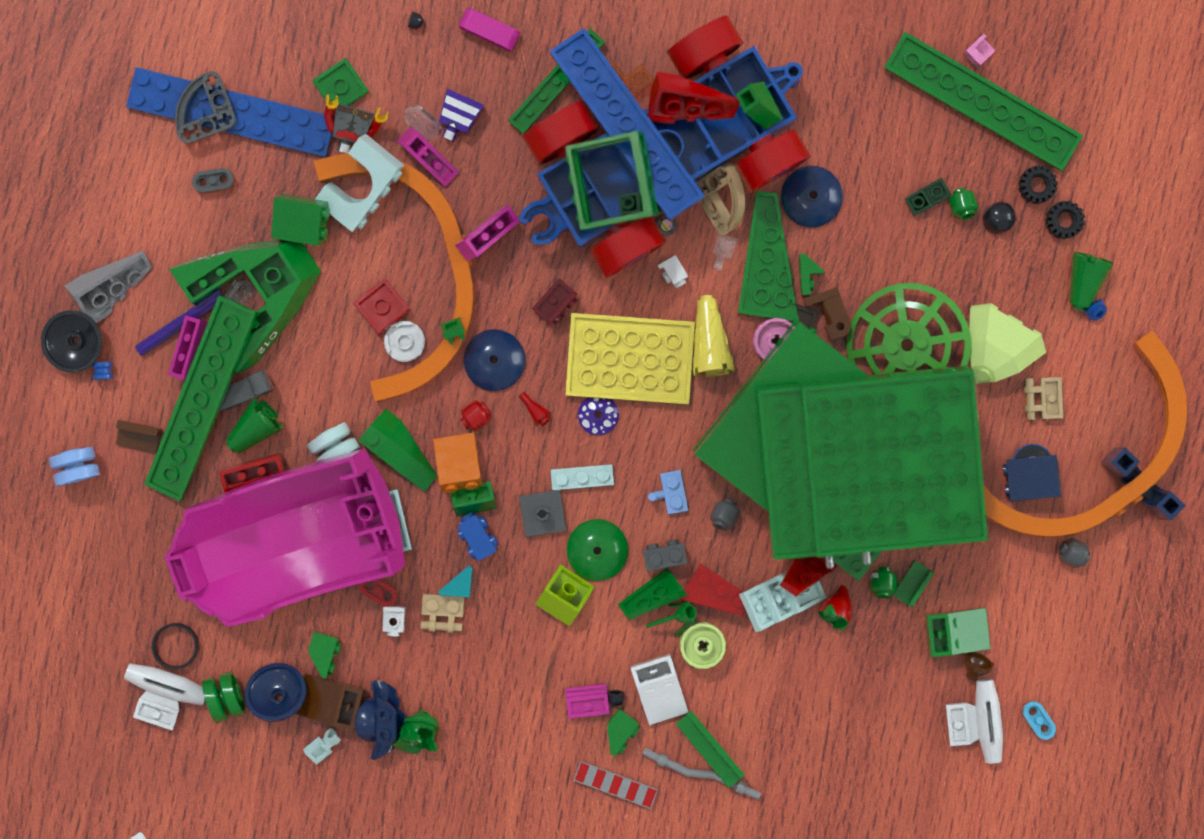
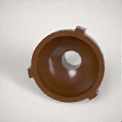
[965,652,994,681]

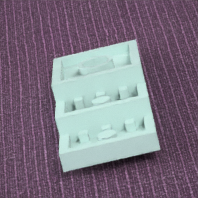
[739,571,827,632]

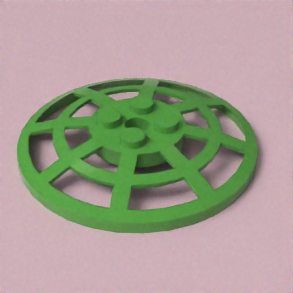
[846,283,971,375]

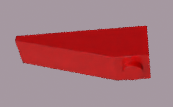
[647,72,740,124]

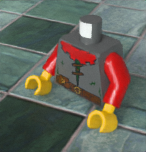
[324,95,389,153]

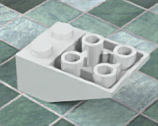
[630,653,689,725]

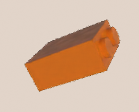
[433,432,483,493]

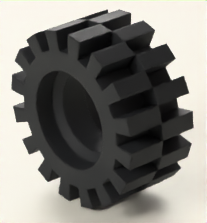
[1018,165,1058,204]
[1045,201,1085,239]

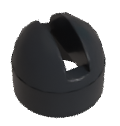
[407,11,424,29]
[608,690,624,706]

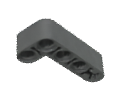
[218,370,274,413]

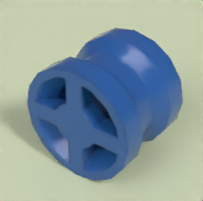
[92,362,114,380]

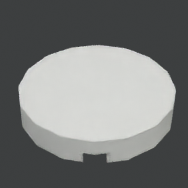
[384,321,425,362]

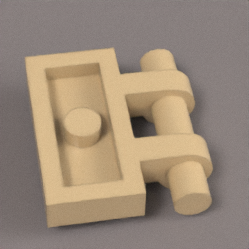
[1024,377,1063,420]
[421,594,464,633]

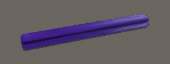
[135,290,224,356]

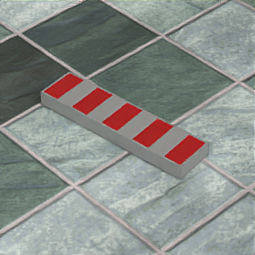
[573,760,658,809]

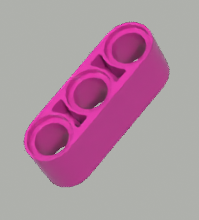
[458,8,520,52]

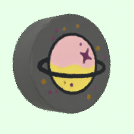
[657,215,677,236]

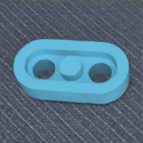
[1022,701,1056,740]

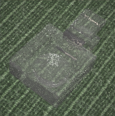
[712,233,738,272]

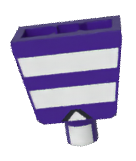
[439,89,485,142]

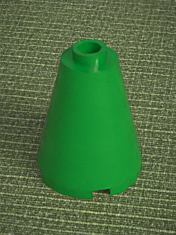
[1069,252,1113,311]
[226,397,284,453]

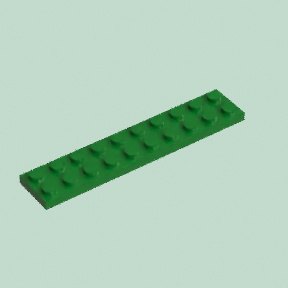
[883,32,1083,172]
[144,295,258,502]

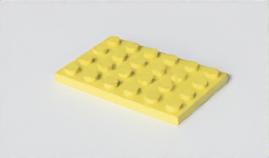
[565,313,695,404]

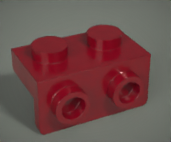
[531,278,578,325]

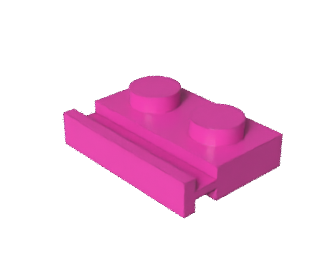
[565,683,610,719]

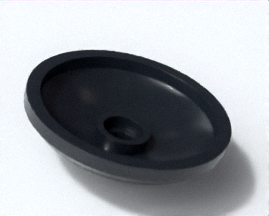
[41,310,103,372]

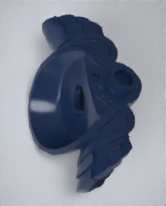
[355,680,407,760]

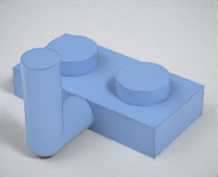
[648,470,688,514]

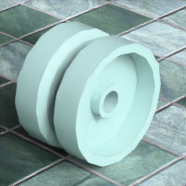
[306,422,360,461]

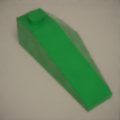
[358,409,437,492]

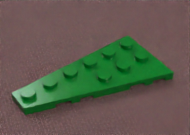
[738,191,799,322]

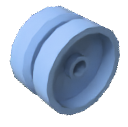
[48,447,101,487]

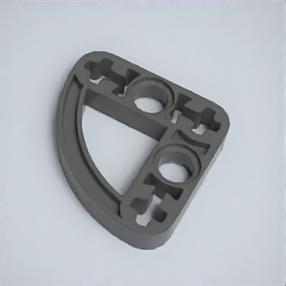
[175,71,237,144]

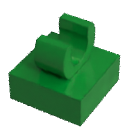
[440,317,465,345]

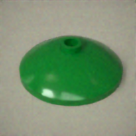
[566,519,628,581]

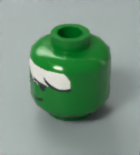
[870,567,897,599]

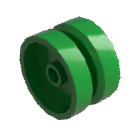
[202,671,246,723]

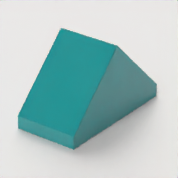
[438,564,473,598]

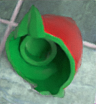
[818,585,852,631]

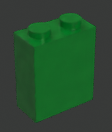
[271,194,330,246]

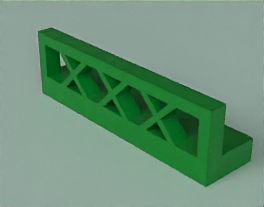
[676,711,745,788]

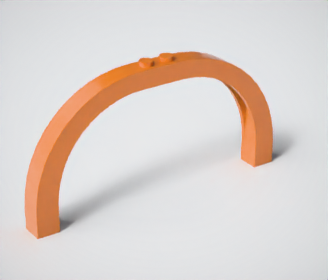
[314,153,474,402]
[983,331,1187,538]

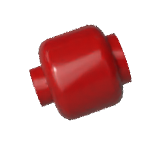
[460,400,492,431]

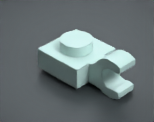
[303,728,341,765]

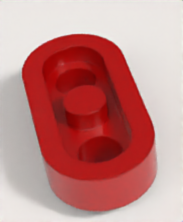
[358,579,398,606]

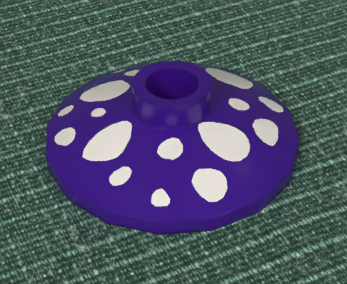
[578,397,619,435]

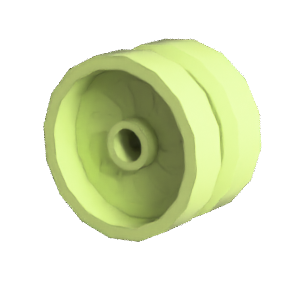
[680,621,726,669]

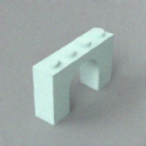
[315,134,404,232]

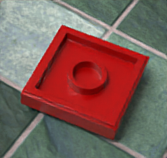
[353,278,411,335]

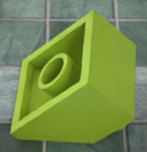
[535,564,595,627]

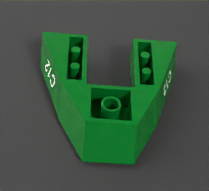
[169,240,321,374]

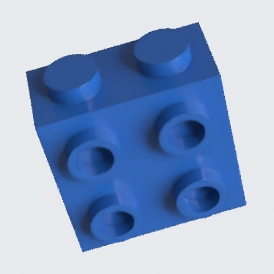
[457,513,499,561]

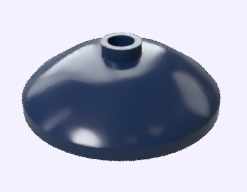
[781,166,843,228]
[464,329,525,391]
[245,663,307,722]

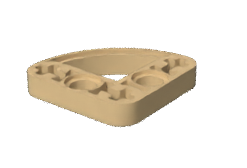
[696,163,745,235]

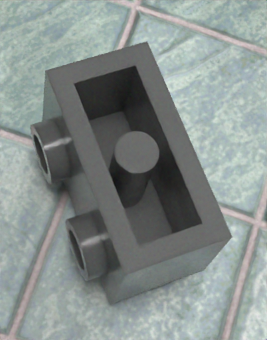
[643,539,688,571]

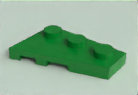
[618,568,687,620]

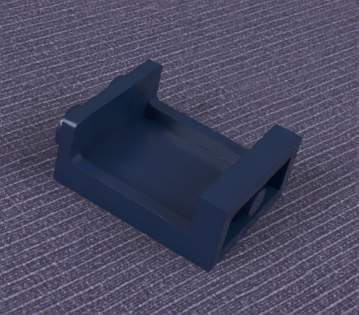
[1003,455,1061,501]

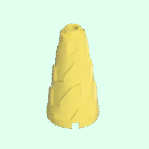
[693,295,735,377]

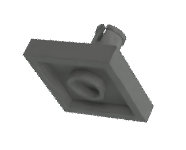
[519,490,566,537]

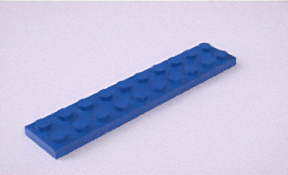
[549,28,705,221]
[126,67,332,158]

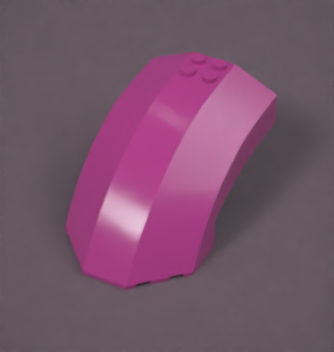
[165,448,405,627]

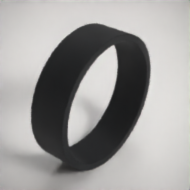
[152,623,199,669]

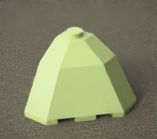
[969,303,1046,384]

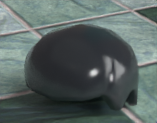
[982,201,1016,234]

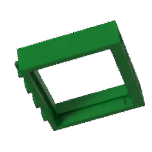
[565,131,659,230]

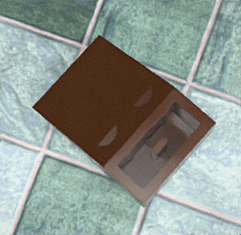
[295,673,365,731]

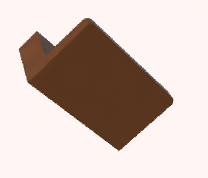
[116,420,162,453]

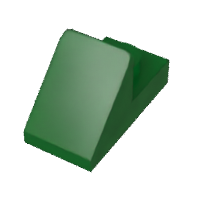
[798,253,826,296]

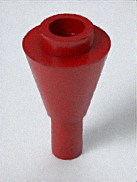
[519,392,551,426]

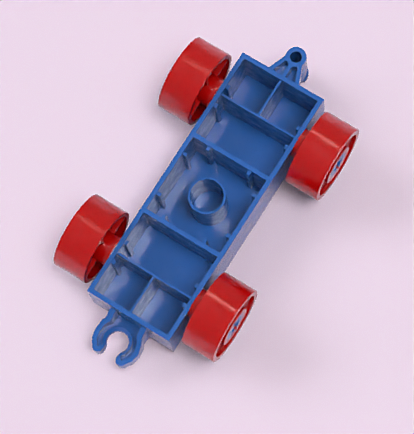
[519,15,811,278]

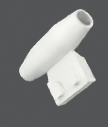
[124,663,205,730]
[945,678,1003,764]

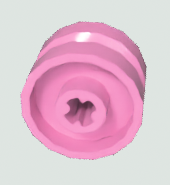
[752,318,791,360]

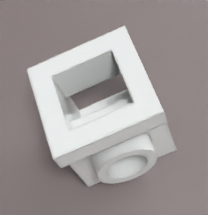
[657,255,688,289]
[383,606,406,636]

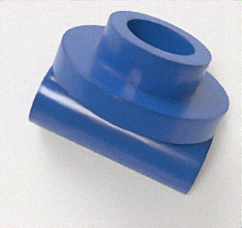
[1083,299,1107,320]

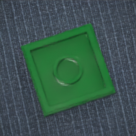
[312,57,369,106]

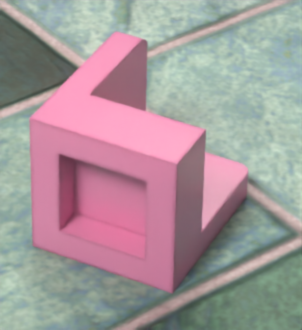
[963,34,995,68]

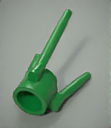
[646,602,697,637]

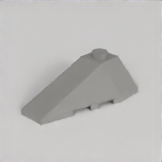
[65,251,152,323]

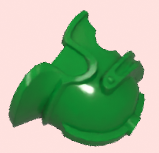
[392,710,440,754]

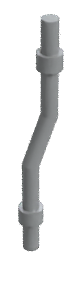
[642,747,761,800]

